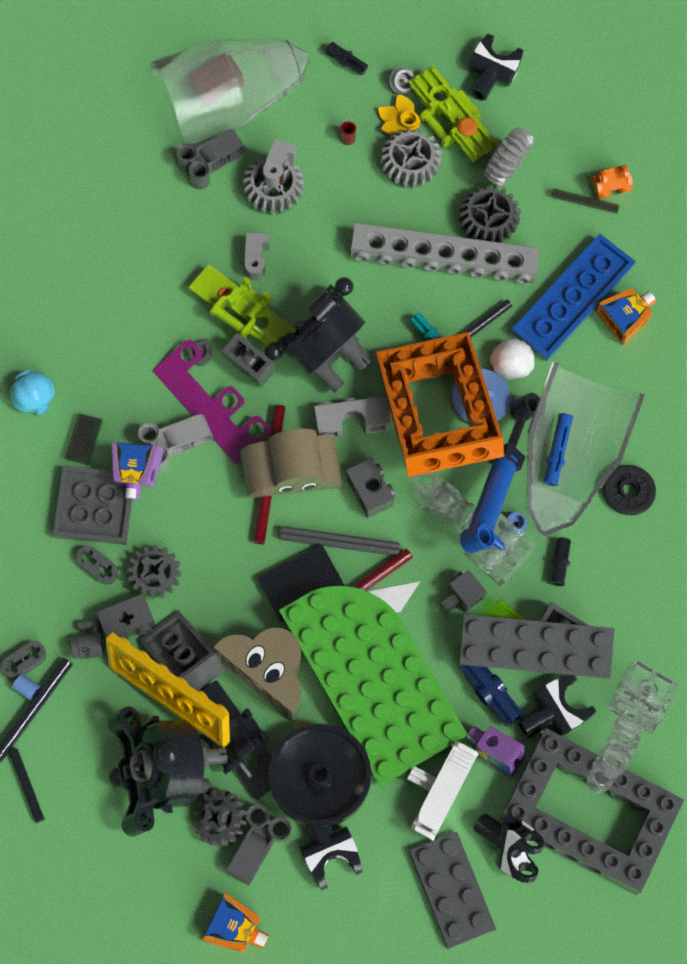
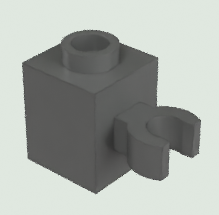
[440,570,487,614]

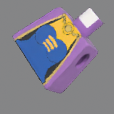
[112,442,164,500]
[467,726,525,779]

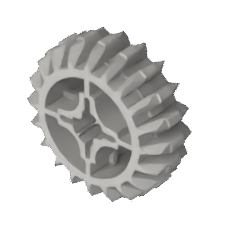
[380,127,442,188]
[484,127,534,187]
[242,155,304,215]

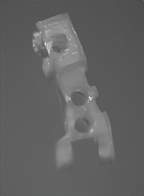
[413,472,537,586]
[586,659,678,793]

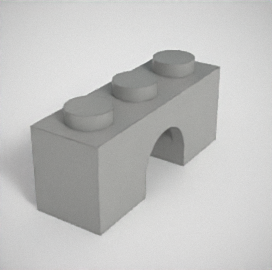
[314,395,390,439]

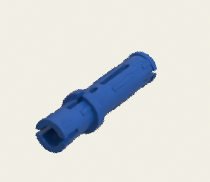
[543,413,574,486]

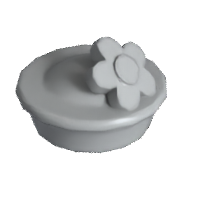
[389,66,415,95]

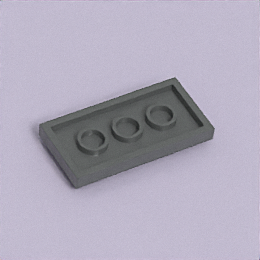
[409,832,496,949]

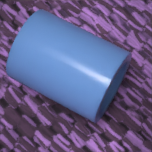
[12,674,41,701]

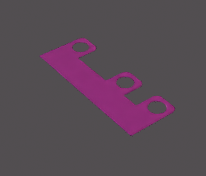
[153,340,271,465]

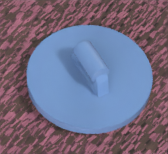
[451,369,511,423]

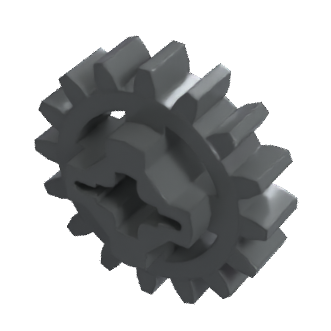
[127,545,181,599]
[193,789,247,847]

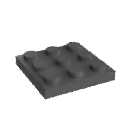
[53,466,133,545]

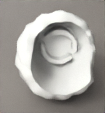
[490,338,535,380]

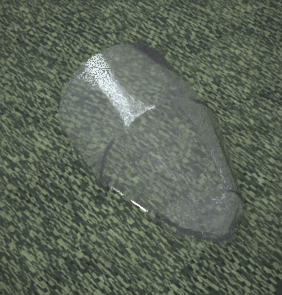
[151,39,310,144]
[526,362,645,536]

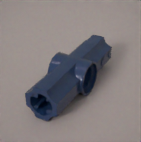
[459,665,523,727]

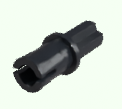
[325,42,368,75]
[549,537,571,587]

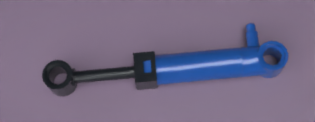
[460,393,543,553]

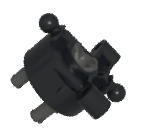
[264,277,372,393]
[108,706,227,837]

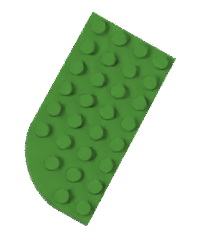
[279,586,468,787]

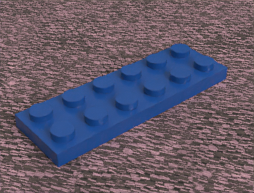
[511,234,636,361]

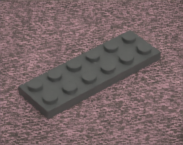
[459,614,615,679]

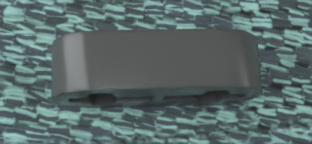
[76,546,118,585]
[1,641,46,680]

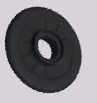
[603,465,656,515]

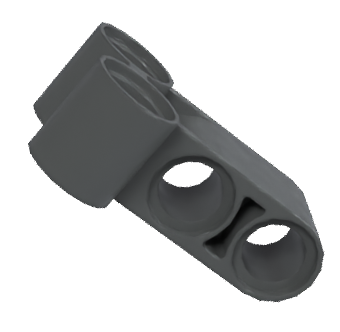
[177,129,247,189]
[226,804,292,886]

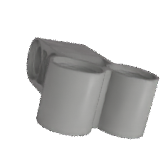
[138,414,213,472]

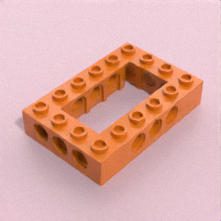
[376,332,504,477]

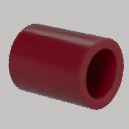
[340,121,356,145]

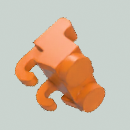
[589,165,633,199]

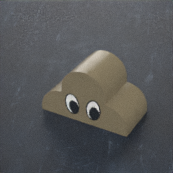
[240,429,343,498]
[214,628,301,721]

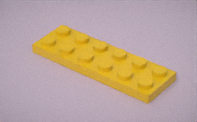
[106,632,230,747]

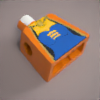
[596,289,656,346]
[203,893,269,953]

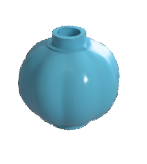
[10,370,55,415]

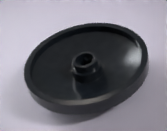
[268,724,371,827]

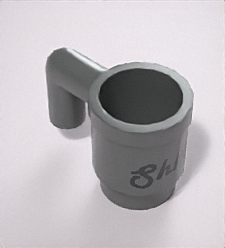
[71,619,104,659]

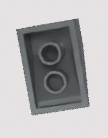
[139,610,226,691]

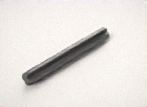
[280,526,400,556]

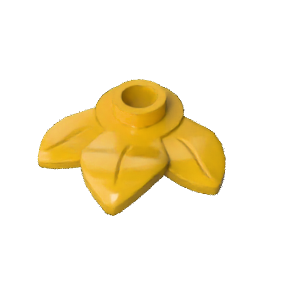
[378,94,420,135]

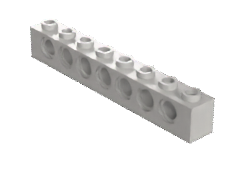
[351,223,539,284]

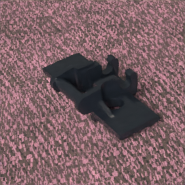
[199,680,272,800]

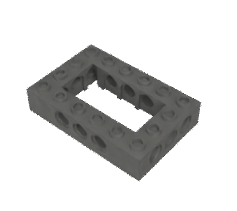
[499,728,684,895]

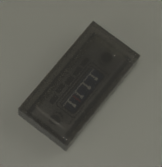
[65,413,103,465]

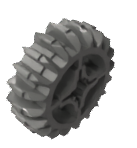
[458,184,521,243]

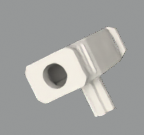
[407,741,478,841]

